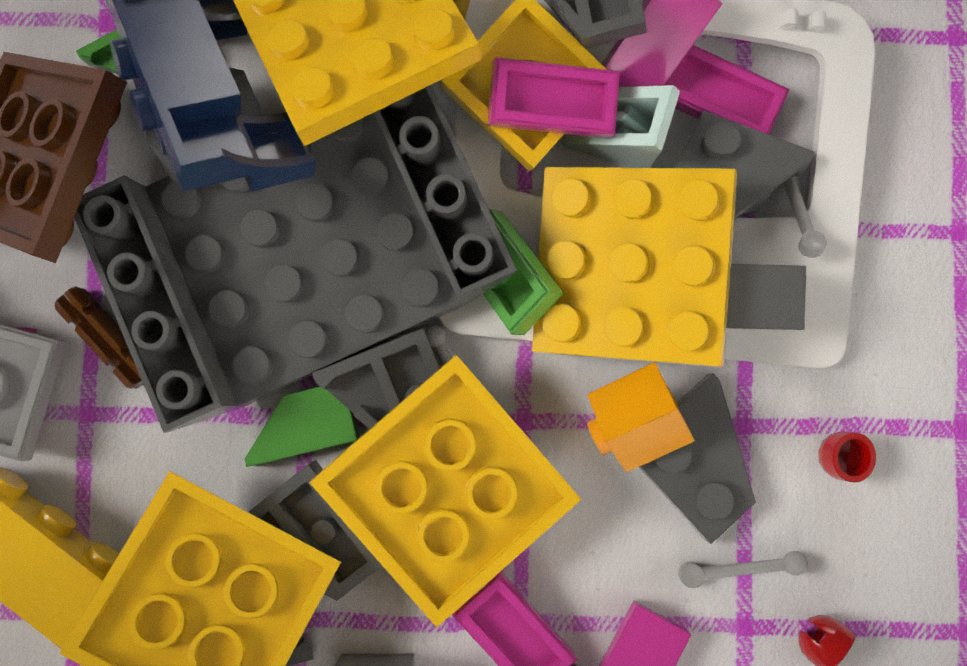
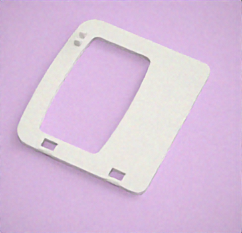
[439,0,875,368]

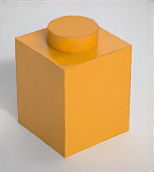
[587,362,695,473]

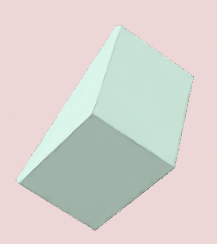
[560,85,680,168]

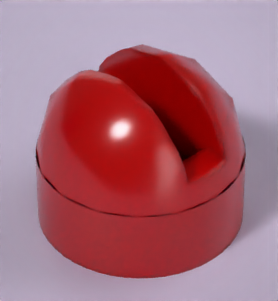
[818,431,876,483]
[798,615,856,666]

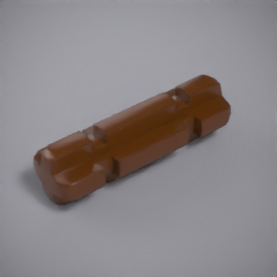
[54,286,143,389]

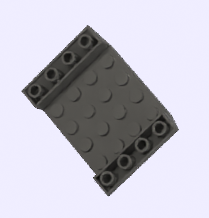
[74,85,517,433]

